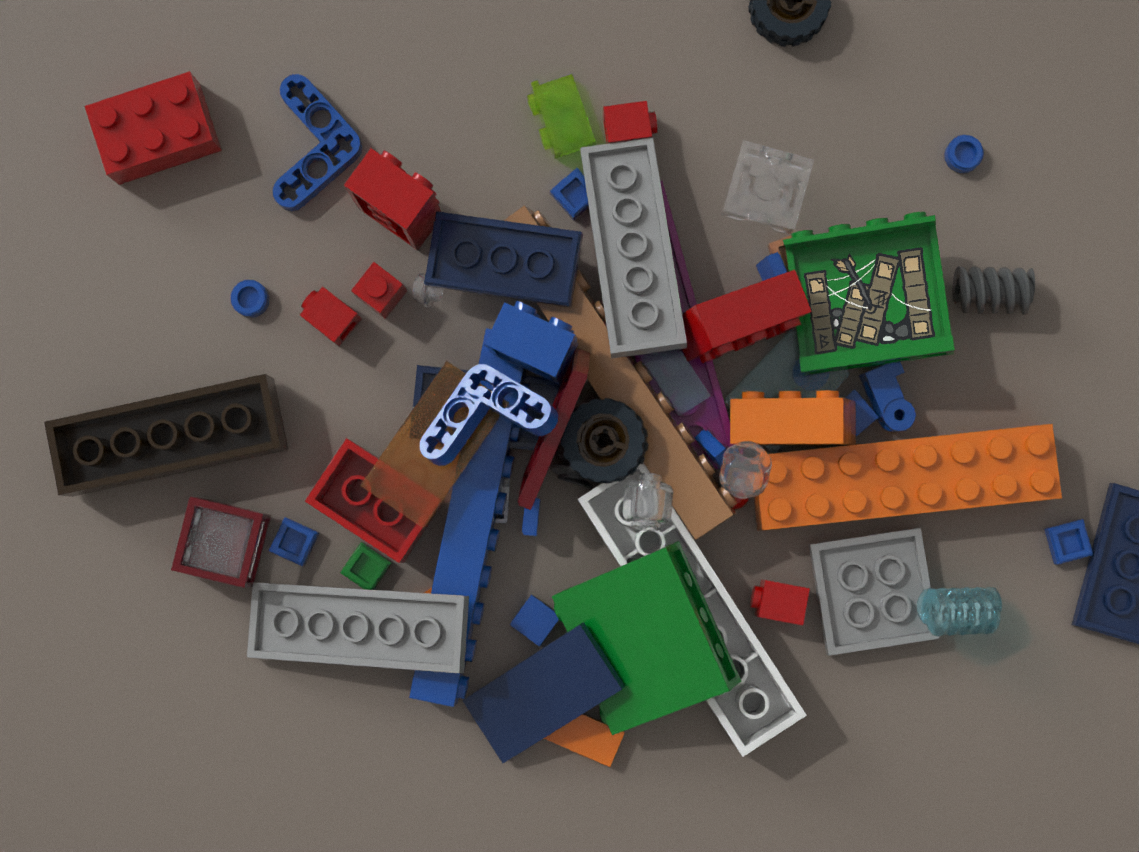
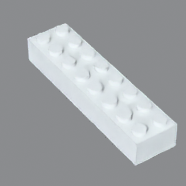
[578,462,807,757]

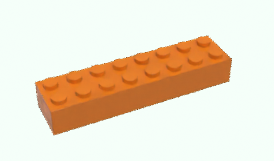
[749,424,1062,531]

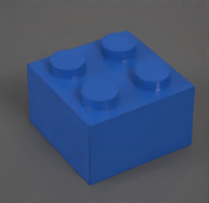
[484,301,579,385]

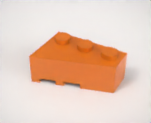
[730,390,856,446]

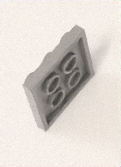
[808,528,940,656]

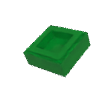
[340,542,392,590]

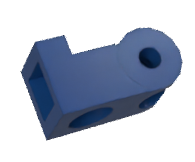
[859,362,916,432]

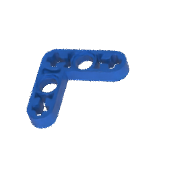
[273,74,362,211]
[419,364,558,466]

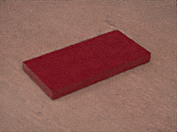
[518,348,590,510]

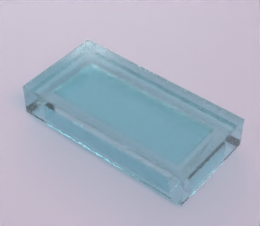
[638,349,711,417]

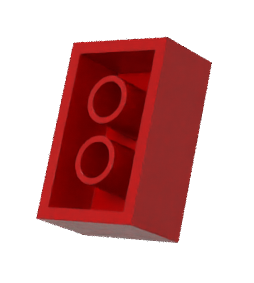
[84,71,222,185]
[344,148,441,251]
[682,270,812,364]
[305,438,444,563]

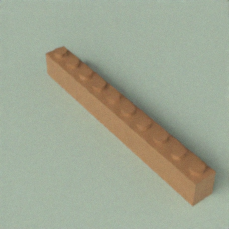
[503,205,737,540]

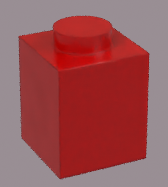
[603,101,658,144]
[351,262,407,319]
[300,286,362,347]
[750,579,810,626]

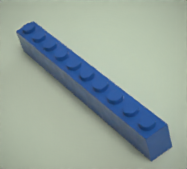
[409,328,530,707]

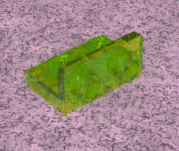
[526,74,596,158]

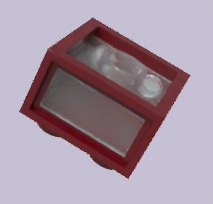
[171,497,271,588]

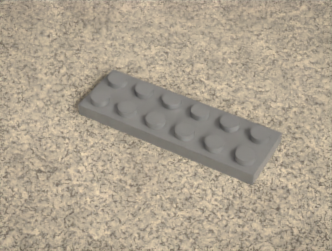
[580,137,687,359]
[247,583,469,673]

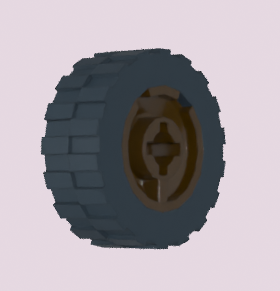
[748,0,832,47]
[561,398,649,484]

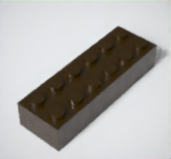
[44,374,288,497]

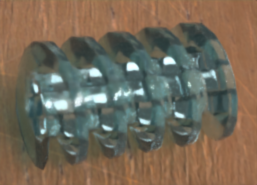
[917,587,1002,636]

